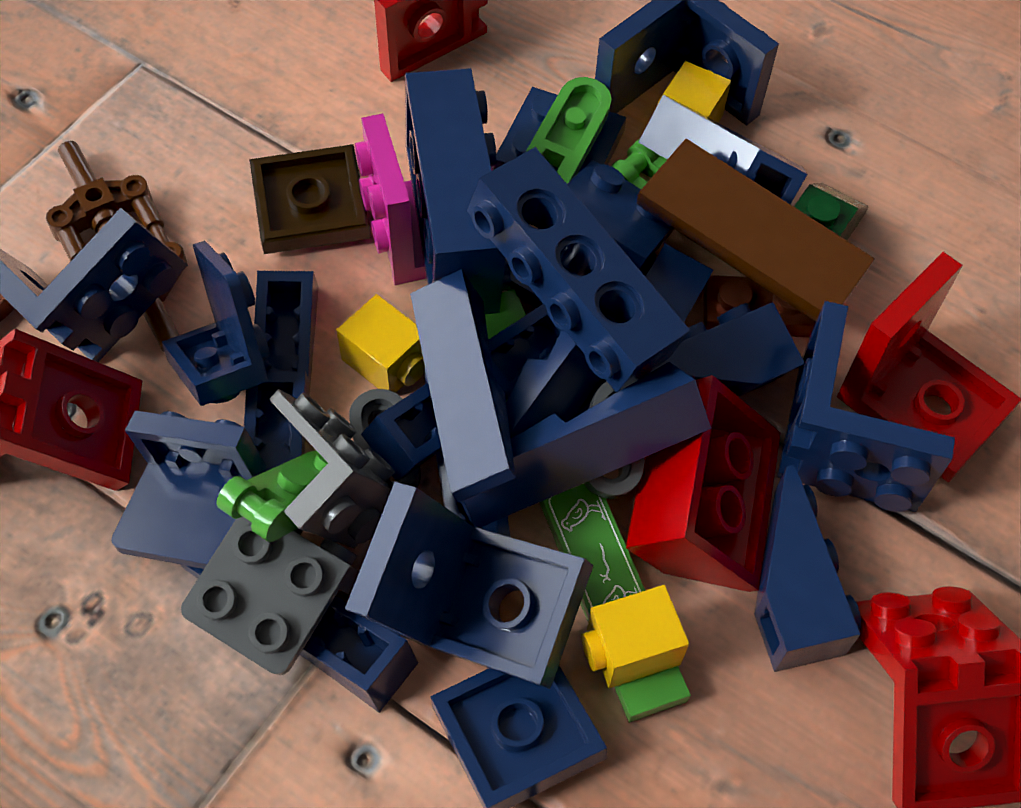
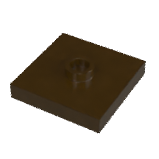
[249,144,371,254]

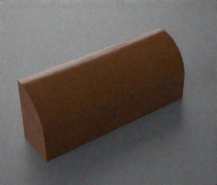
[637,138,875,322]

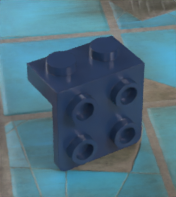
[162,240,270,406]
[111,410,267,569]

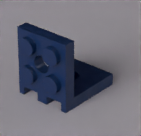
[595,0,779,126]
[0,208,188,362]
[777,301,955,512]
[345,482,594,689]

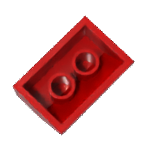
[626,375,781,592]

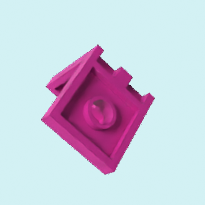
[355,113,493,285]

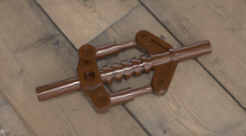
[46,141,187,352]

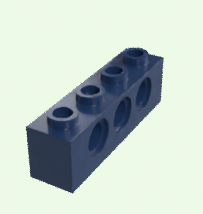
[467,147,690,393]

